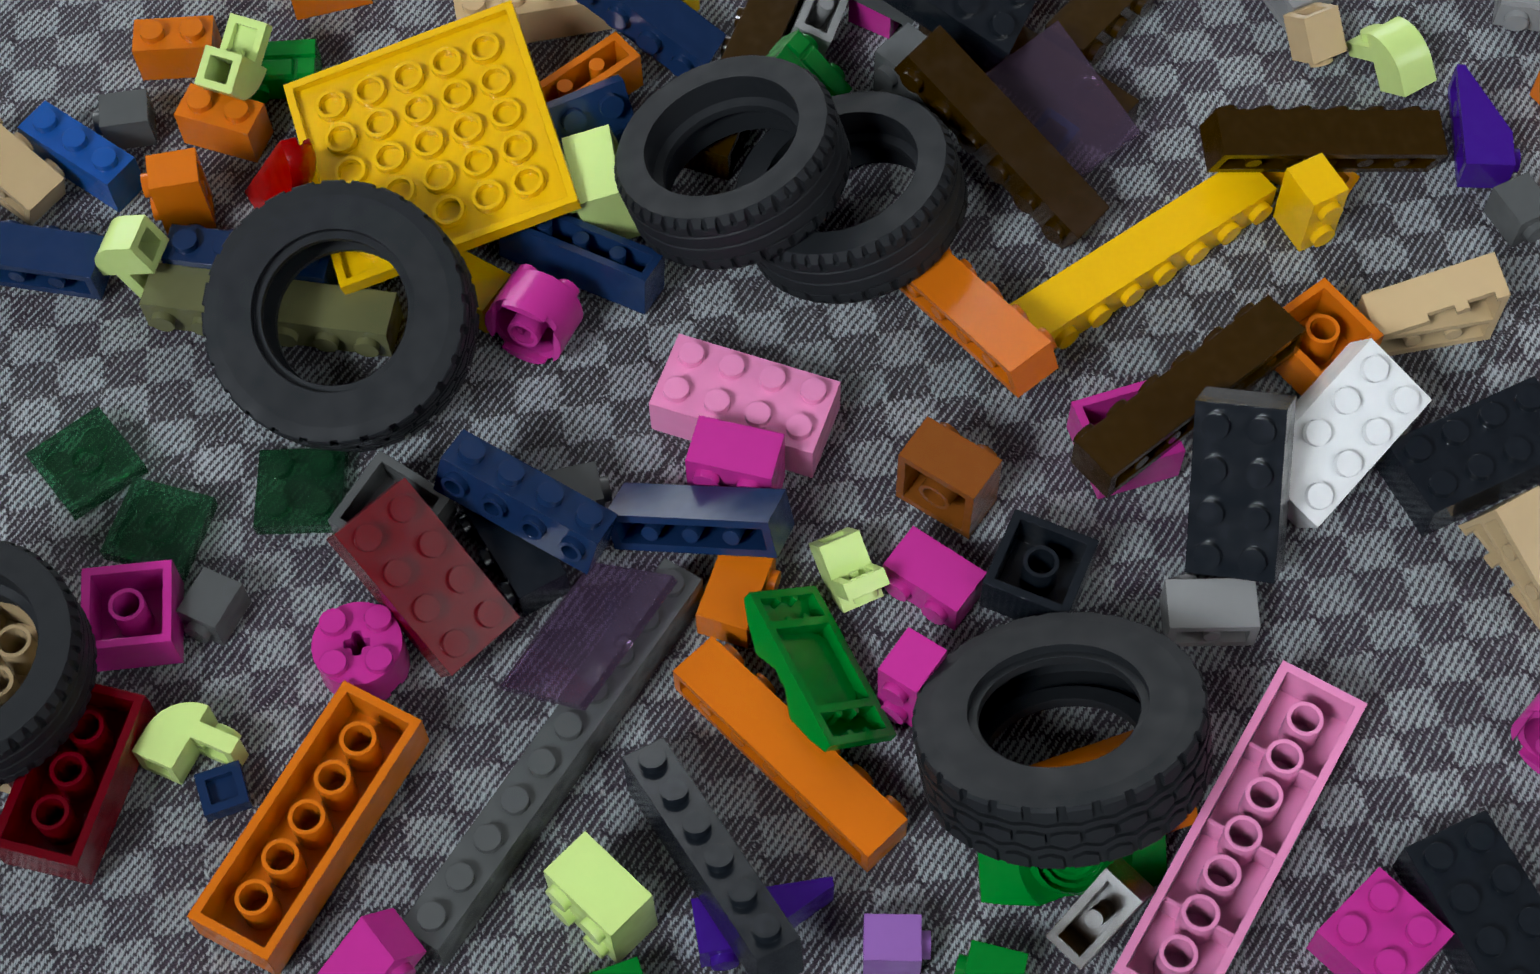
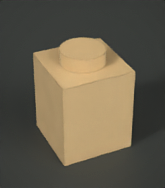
[1283,2,1347,67]

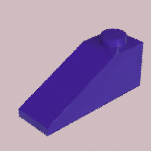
[1447,64,1521,188]
[691,876,834,971]

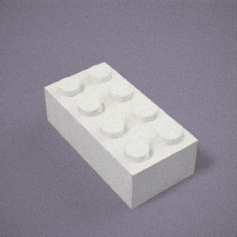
[1287,338,1432,528]

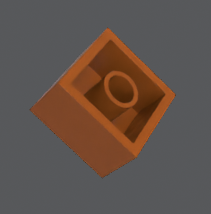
[896,416,1003,539]

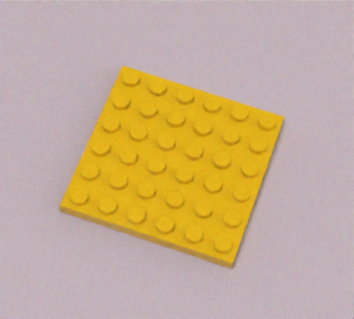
[283,0,582,295]

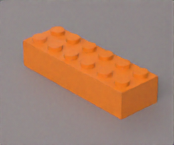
[187,680,429,974]

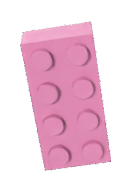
[649,334,841,478]

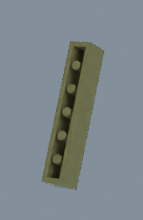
[139,263,403,357]

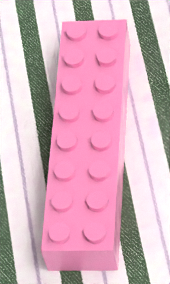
[1111,660,1367,974]

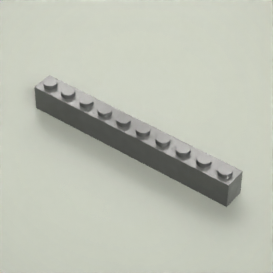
[403,558,704,967]

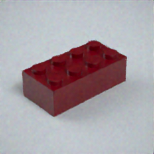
[326,477,520,678]
[0,683,157,885]

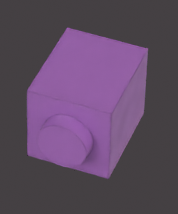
[863,914,931,974]

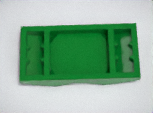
[744,585,897,752]
[976,834,1167,906]

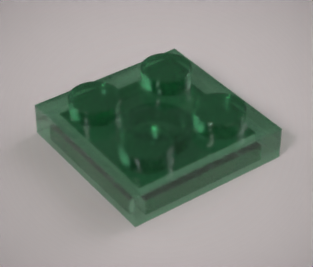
[25,406,149,521]
[253,449,348,535]
[100,477,218,580]

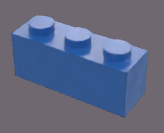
[17,100,142,213]

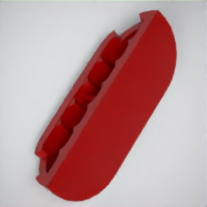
[244,137,316,209]

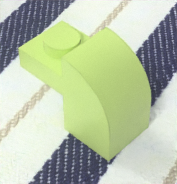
[194,13,273,100]
[1346,16,1437,97]
[95,214,169,298]
[809,527,890,613]
[132,702,249,785]

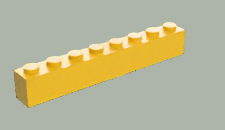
[1010,172,1277,350]

